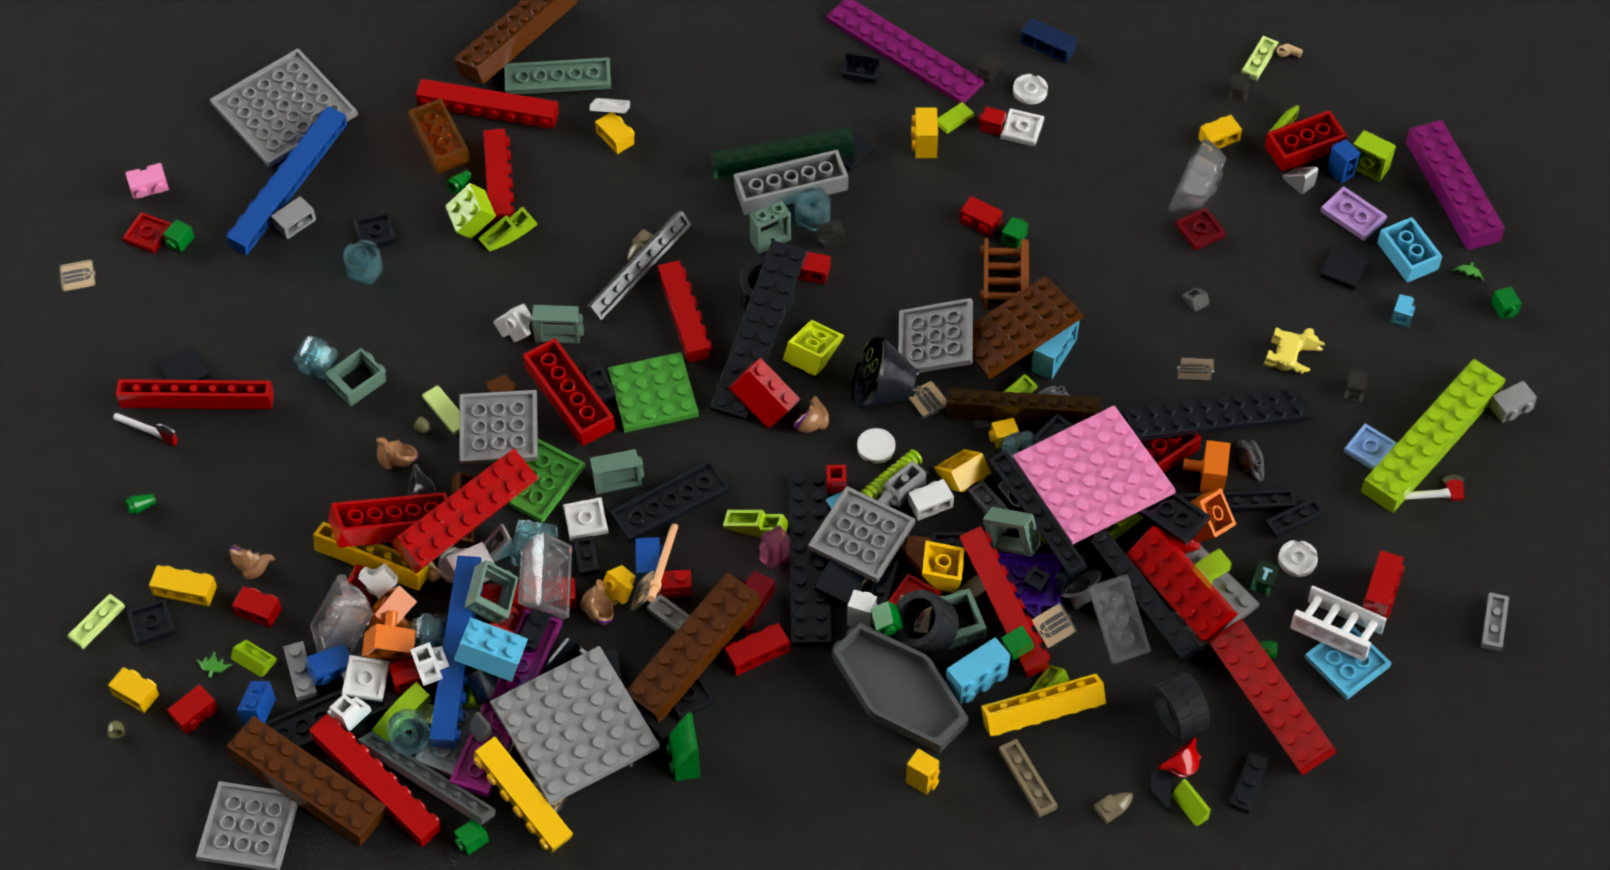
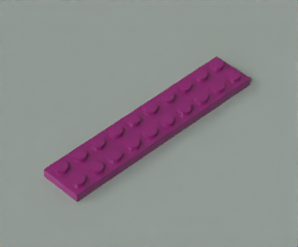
[826,0,984,104]
[449,609,563,797]

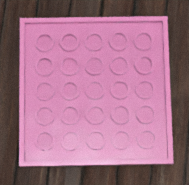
[1013,406,1175,544]

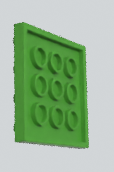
[608,352,699,433]
[507,439,585,523]

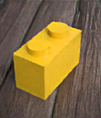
[595,112,635,154]
[1198,115,1242,153]
[108,667,159,713]
[906,749,940,795]

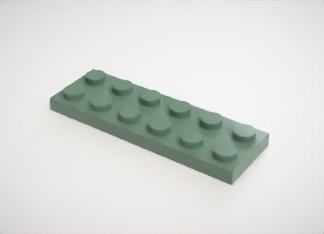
[505,58,611,94]

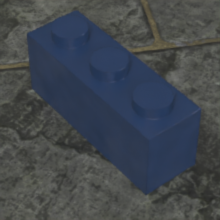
[1020,18,1077,63]

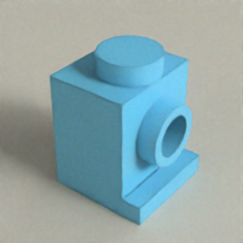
[1391,294,1415,327]

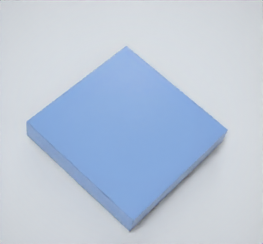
[1344,424,1397,470]

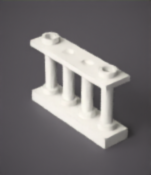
[1290,586,1387,661]

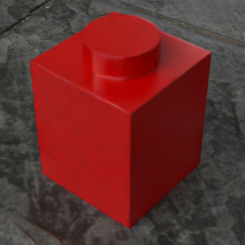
[978,107,1006,136]
[826,465,847,494]

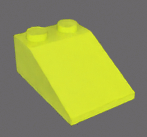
[783,320,844,376]

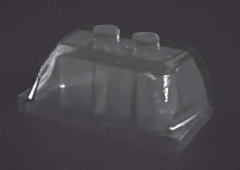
[1168,139,1226,213]
[518,532,572,620]
[1088,574,1151,664]
[310,575,373,653]

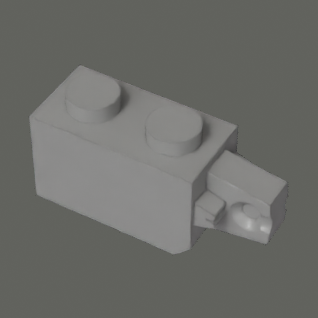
[878,461,926,507]

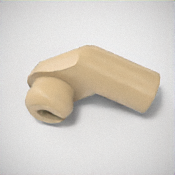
[1276,44,1303,58]
[427,562,441,582]

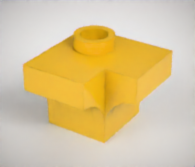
[603,565,636,605]

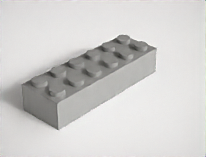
[734,150,848,215]

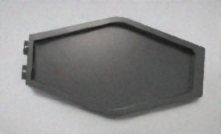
[832,623,969,753]

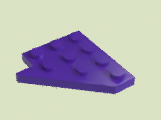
[998,553,1061,619]

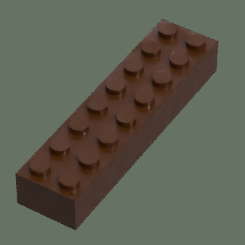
[453,0,578,84]
[627,572,761,724]
[227,716,386,847]

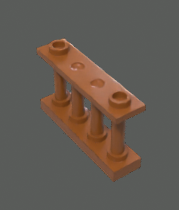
[980,238,1029,309]

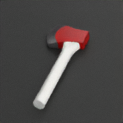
[113,413,178,446]
[1405,474,1465,501]

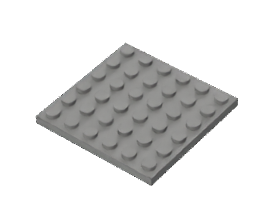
[210,48,358,168]
[491,646,660,805]

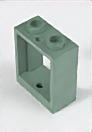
[749,201,791,254]
[532,305,584,343]
[325,348,387,407]
[590,449,644,495]
[983,507,1041,557]
[464,560,519,625]
[932,588,987,650]

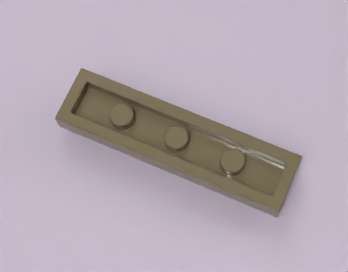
[998,739,1058,817]

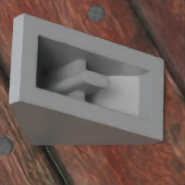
[1282,167,1318,195]
[483,524,514,562]

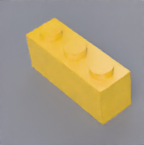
[149,565,217,606]

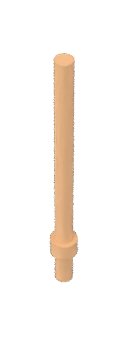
[647,523,678,602]

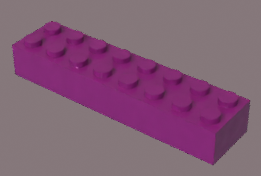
[1406,120,1505,250]

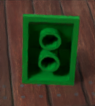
[666,712,700,781]

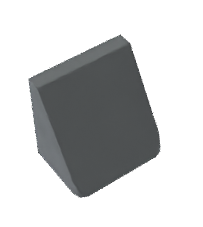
[1182,287,1210,311]
[959,575,986,603]
[468,712,492,743]

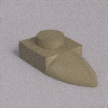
[628,229,654,261]
[1093,793,1133,824]

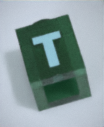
[1251,561,1279,596]

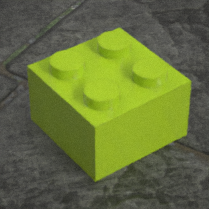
[1353,130,1396,182]
[445,183,496,239]

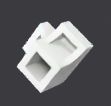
[493,303,532,342]
[358,563,398,599]
[410,642,449,686]
[327,694,372,731]

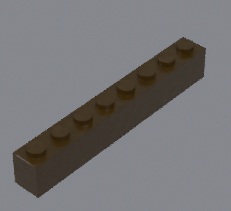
[946,388,1102,425]

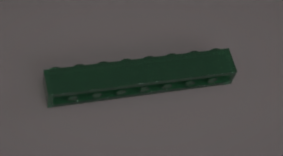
[710,127,855,179]

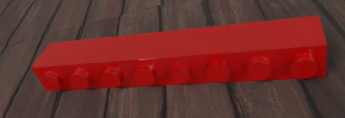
[416,79,559,129]
[116,379,274,409]
[959,526,1051,678]
[309,714,441,847]

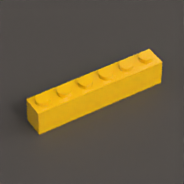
[313,521,428,591]
[981,674,1106,737]
[474,736,573,853]

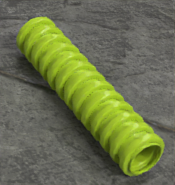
[860,449,922,500]

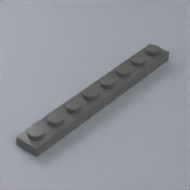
[587,210,692,320]
[357,731,496,825]

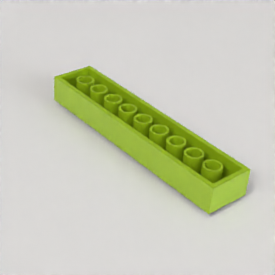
[1361,359,1506,513]

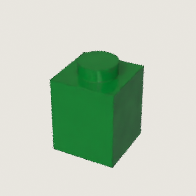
[1001,217,1028,248]
[163,219,194,252]
[1491,286,1522,319]
[871,601,903,636]
[1001,625,1034,660]
[454,820,489,855]

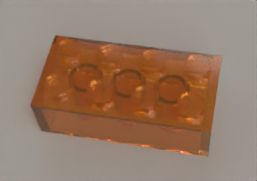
[408,99,470,174]

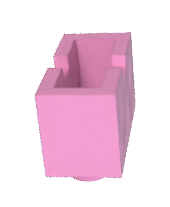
[125,163,169,199]

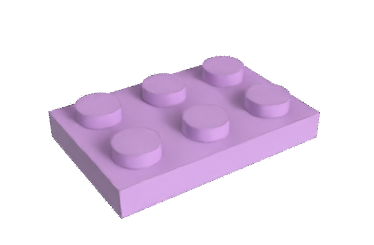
[1320,186,1387,241]

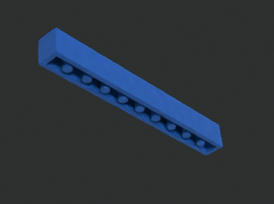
[226,106,347,256]
[429,555,483,749]

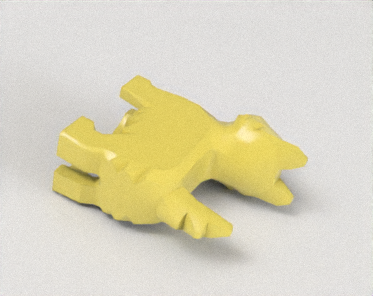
[1263,327,1325,374]

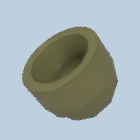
[413,417,430,434]
[107,721,125,738]

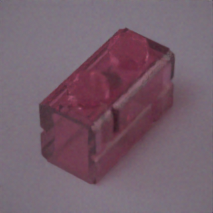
[759,525,790,569]

